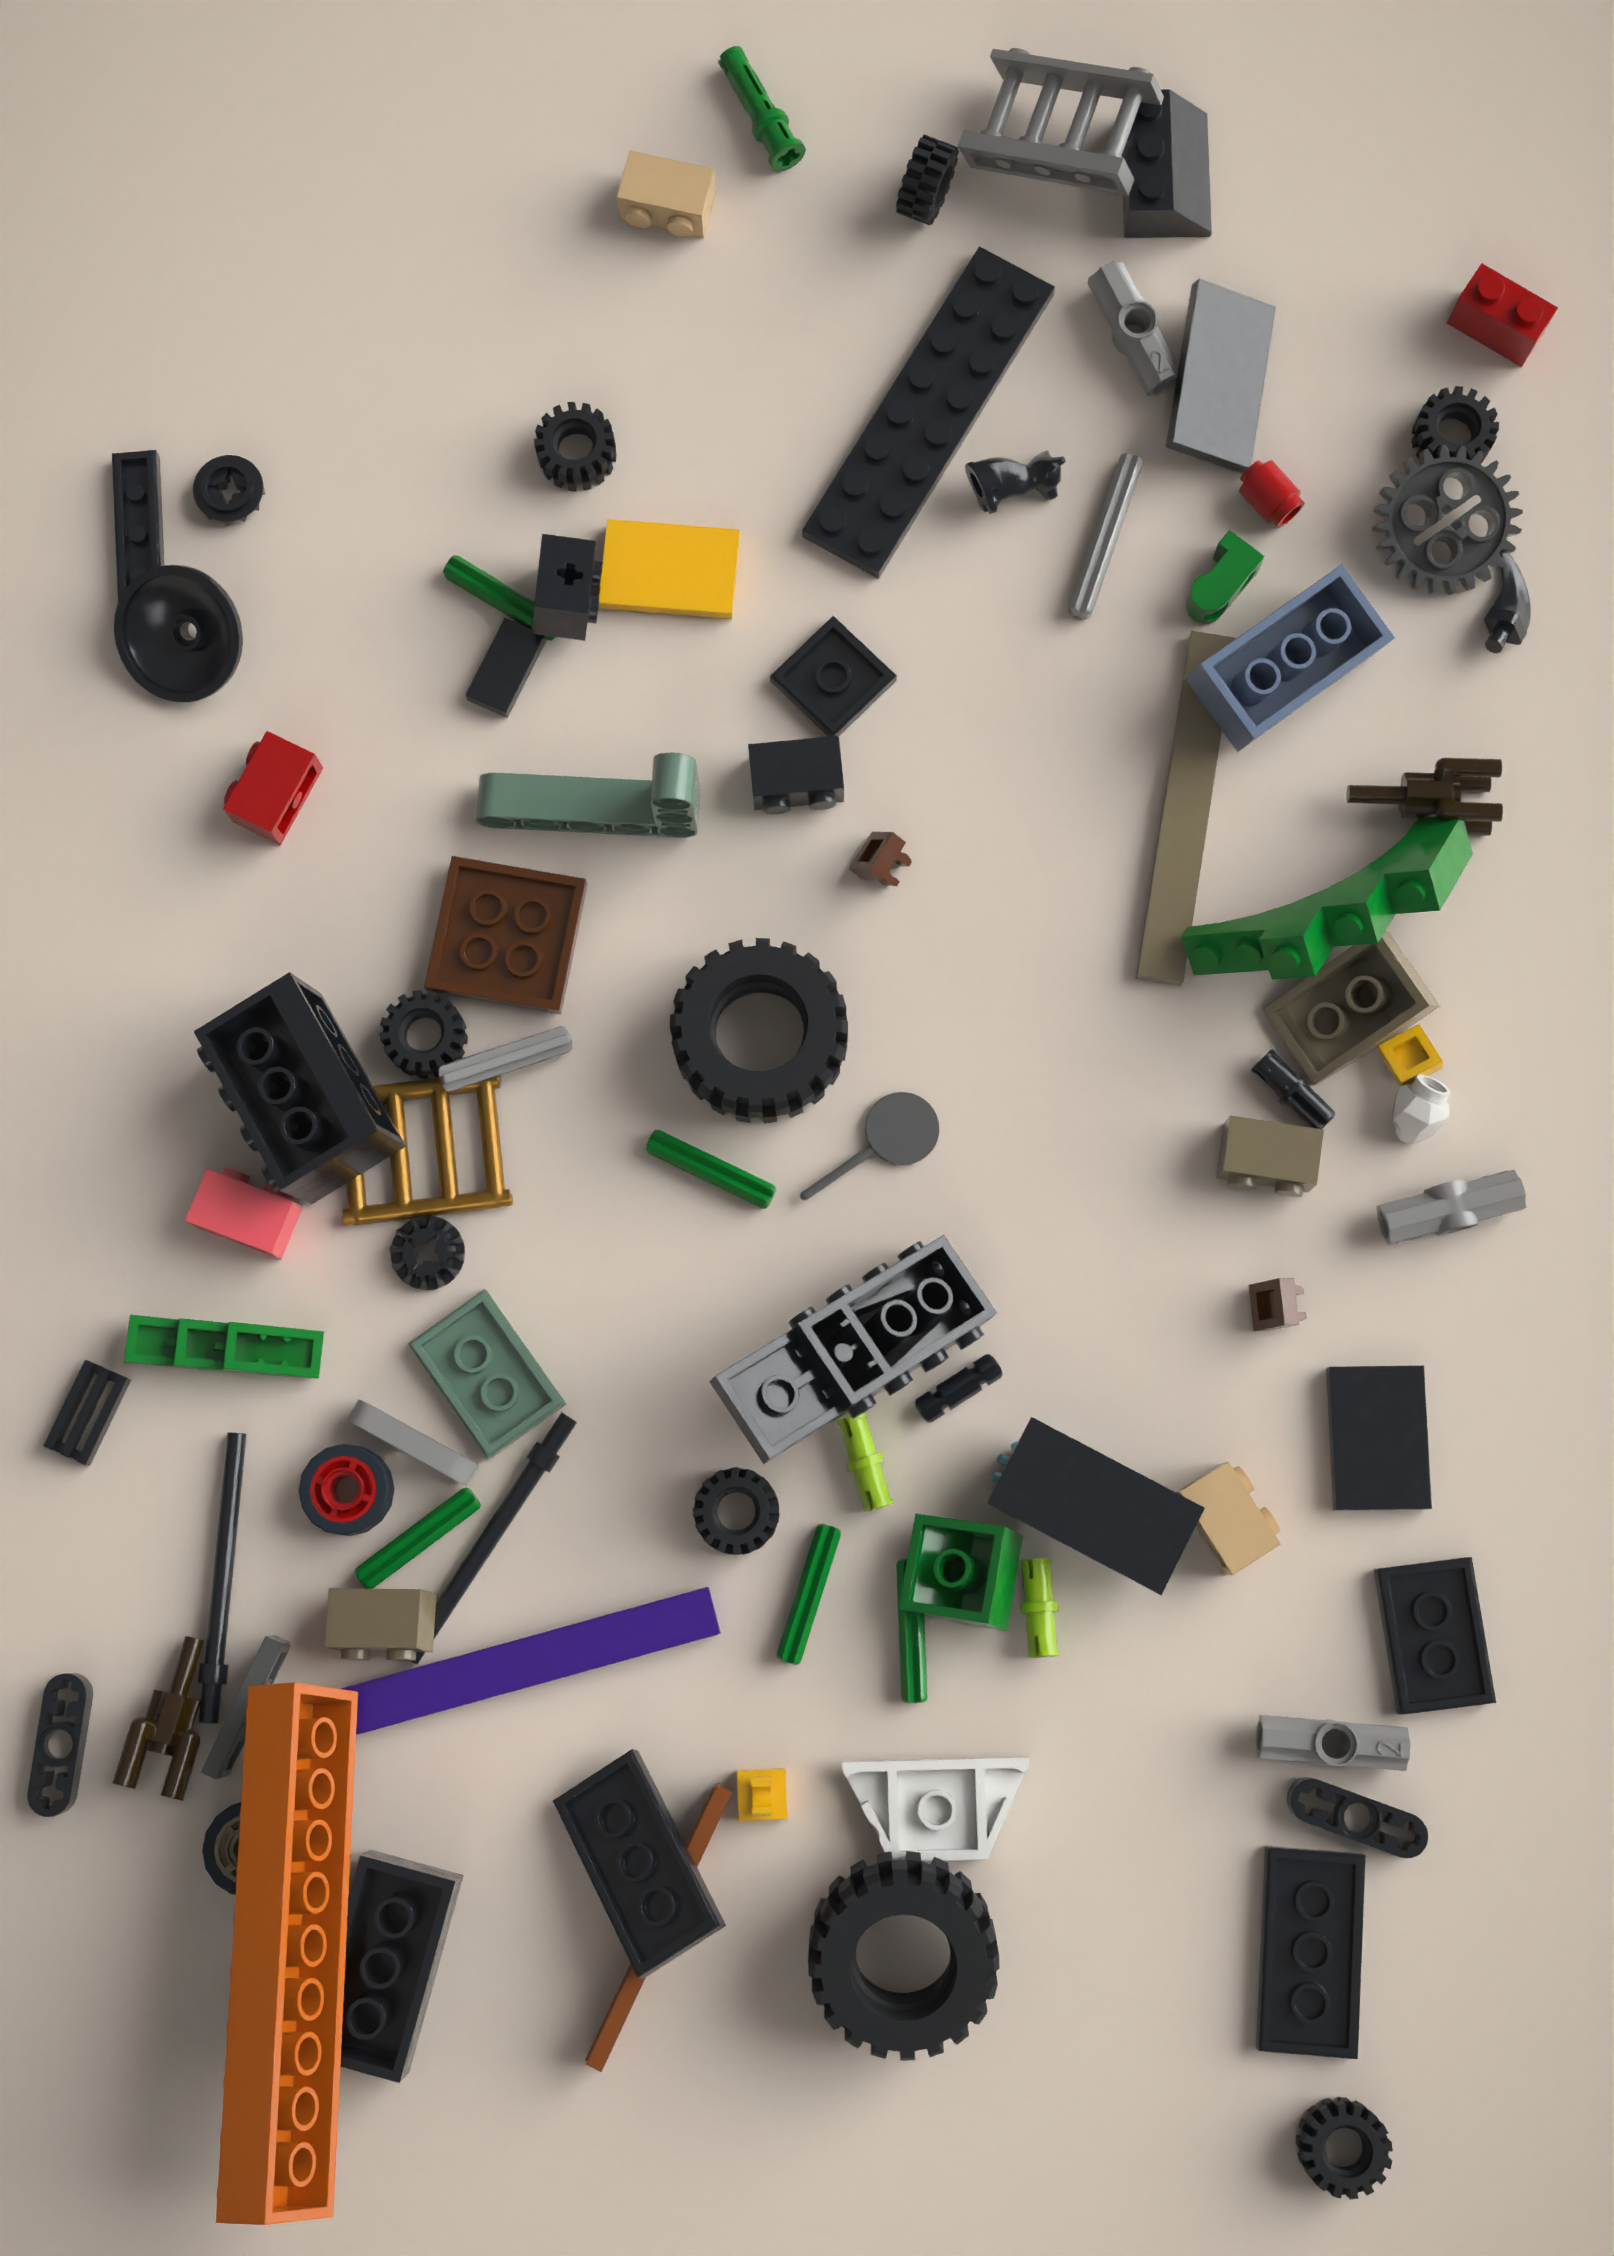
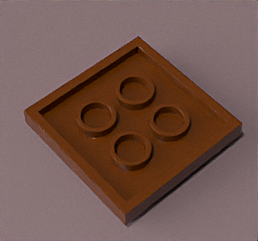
[424,856,588,1015]

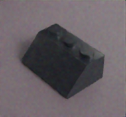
[1122,89,1212,238]

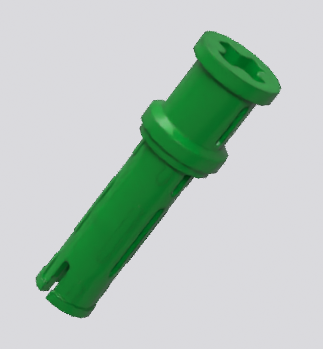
[718,46,806,171]

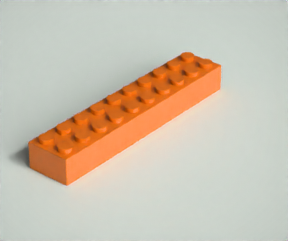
[216,1682,358,2225]

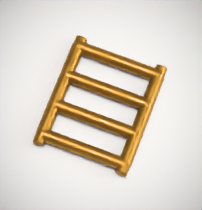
[342,1075,513,1226]

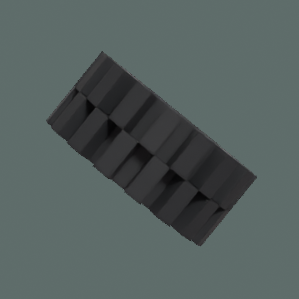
[896,134,959,226]
[1411,386,1499,464]
[534,402,617,491]
[379,990,468,1079]
[693,1467,780,1555]
[1295,2097,1393,2200]

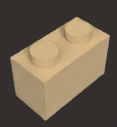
[617,150,716,238]
[1176,1461,1281,1575]

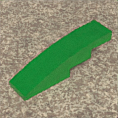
[124,1315,324,1379]

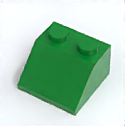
[898,1513,1023,1631]

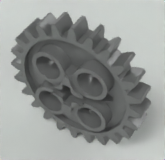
[1372,445,1523,595]

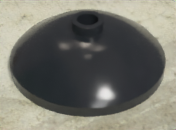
[114,565,243,702]

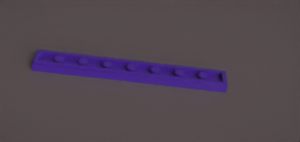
[341,1587,721,1735]

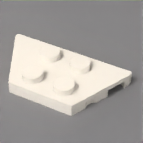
[842,1757,1030,1861]

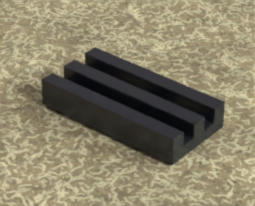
[43,1360,131,1466]

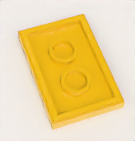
[599,519,740,619]

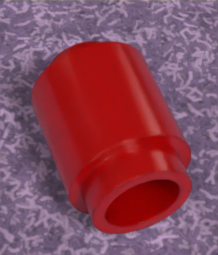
[1239,460,1305,528]

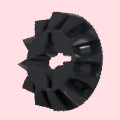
[193,455,265,525]
[389,1215,465,1290]

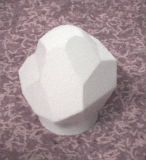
[1392,1074,1451,1144]

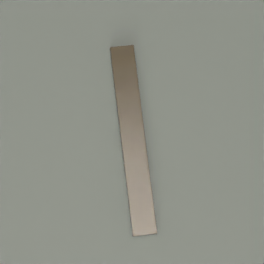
[1136,631,1236,986]

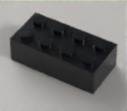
[340,1850,464,2083]

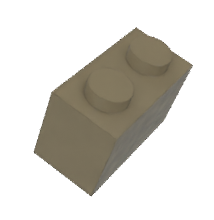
[1216,1115,1324,1197]
[324,1588,437,1661]

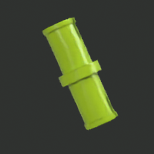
[836,1412,893,1512]
[1020,1558,1059,1658]

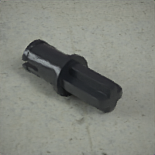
[1251,1049,1335,1129]

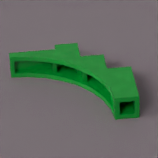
[1181,817,1473,980]

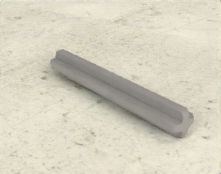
[1068,453,1143,619]

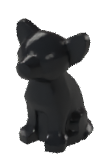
[965,450,1066,514]

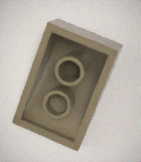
[1263,931,1440,1085]

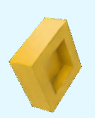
[1378,1024,1443,1086]

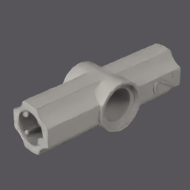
[1087,261,1179,396]
[1376,1170,1526,1245]
[1256,1715,1410,1771]

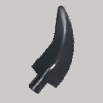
[1484,553,1531,653]

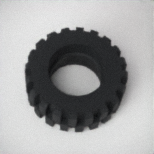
[670,938,848,1123]
[808,1851,1000,2061]

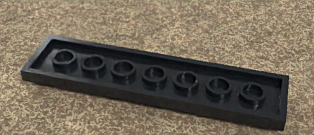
[802,246,1055,579]

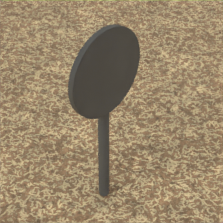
[800,1092,939,1200]

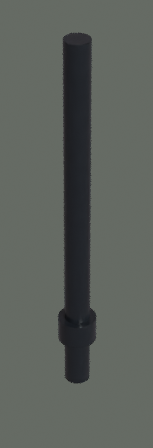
[411,1412,577,1665]
[198,1432,247,1724]

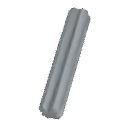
[438,1026,573,1092]

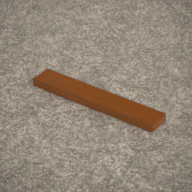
[585,1783,733,2072]

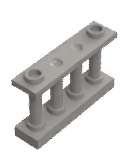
[958,48,1164,196]

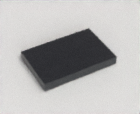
[1326,1365,1432,1511]
[1374,1557,1496,1715]

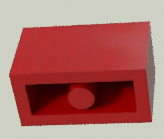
[1447,263,1558,367]
[223,731,323,846]

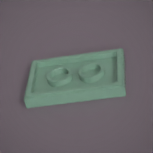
[408,1289,566,1459]

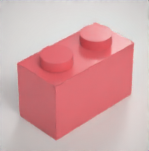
[185,1166,302,1259]

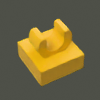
[737,1768,788,1821]

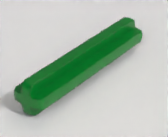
[443,555,555,640]
[646,1130,776,1209]
[355,1487,481,1589]
[776,1524,841,1665]
[896,1559,927,1703]

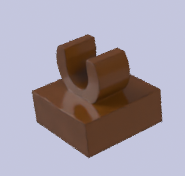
[849,832,912,886]
[1249,1278,1307,1331]

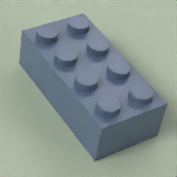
[1185,564,1395,752]

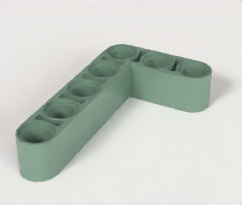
[476,752,700,838]

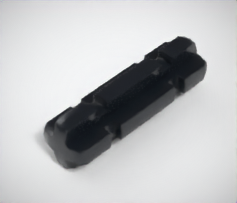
[915,1354,1003,1423]

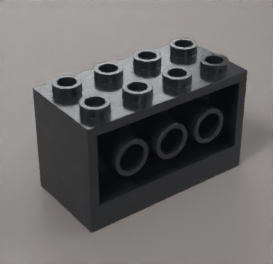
[194,972,406,1204]

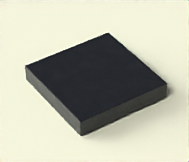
[770,616,897,737]

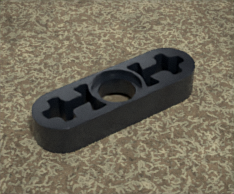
[27,1673,93,1817]
[1287,1777,1428,1858]

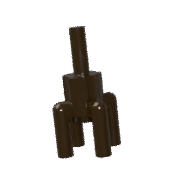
[1346,758,1503,836]
[112,1636,204,1801]

